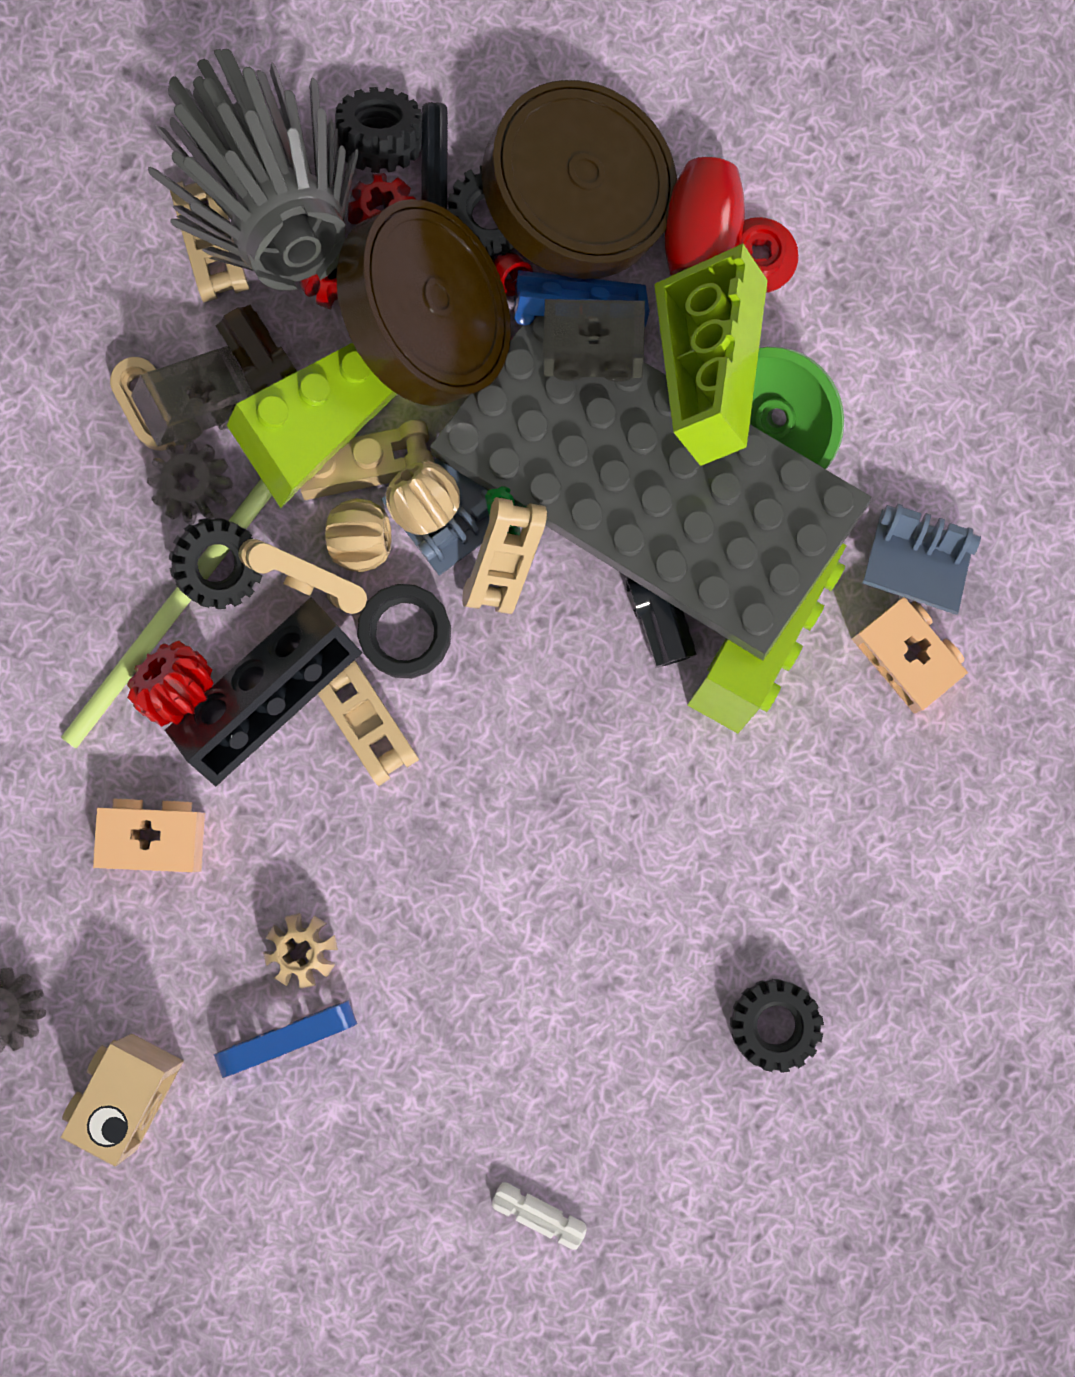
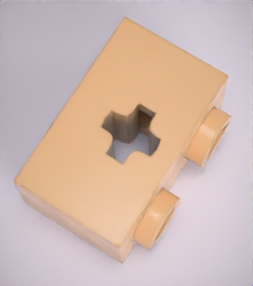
[852,597,968,713]
[93,799,205,872]

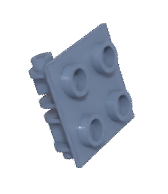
[381,458,490,576]
[863,504,981,615]

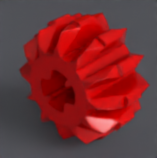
[127,640,214,727]

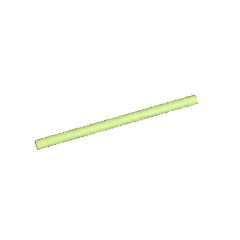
[61,479,272,748]

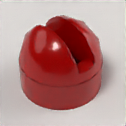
[493,252,533,296]

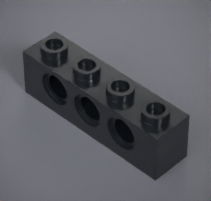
[164,597,362,787]

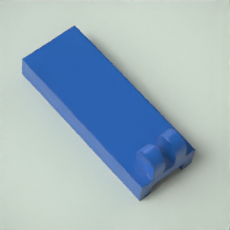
[514,270,650,327]

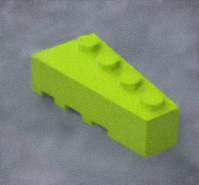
[654,244,768,466]
[226,342,397,508]
[687,543,847,734]

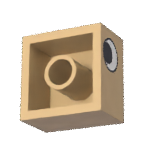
[60,1034,184,1167]

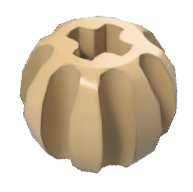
[386,461,460,535]
[325,498,392,572]
[263,913,338,989]

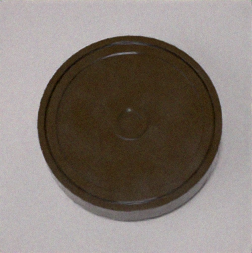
[482,80,677,279]
[337,199,511,406]

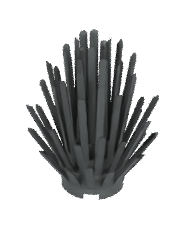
[148,49,358,290]

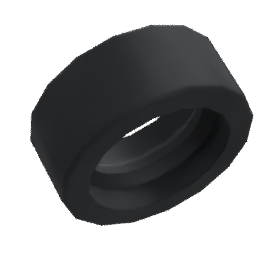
[357,584,451,679]

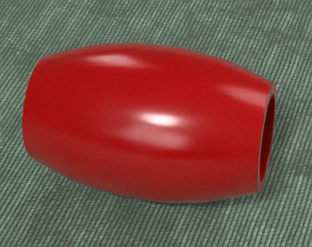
[665,157,745,276]

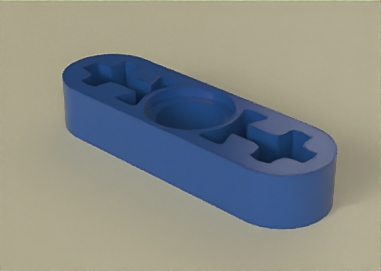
[213,1000,358,1078]

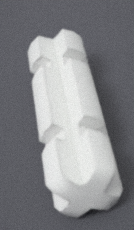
[492,1182,587,1250]

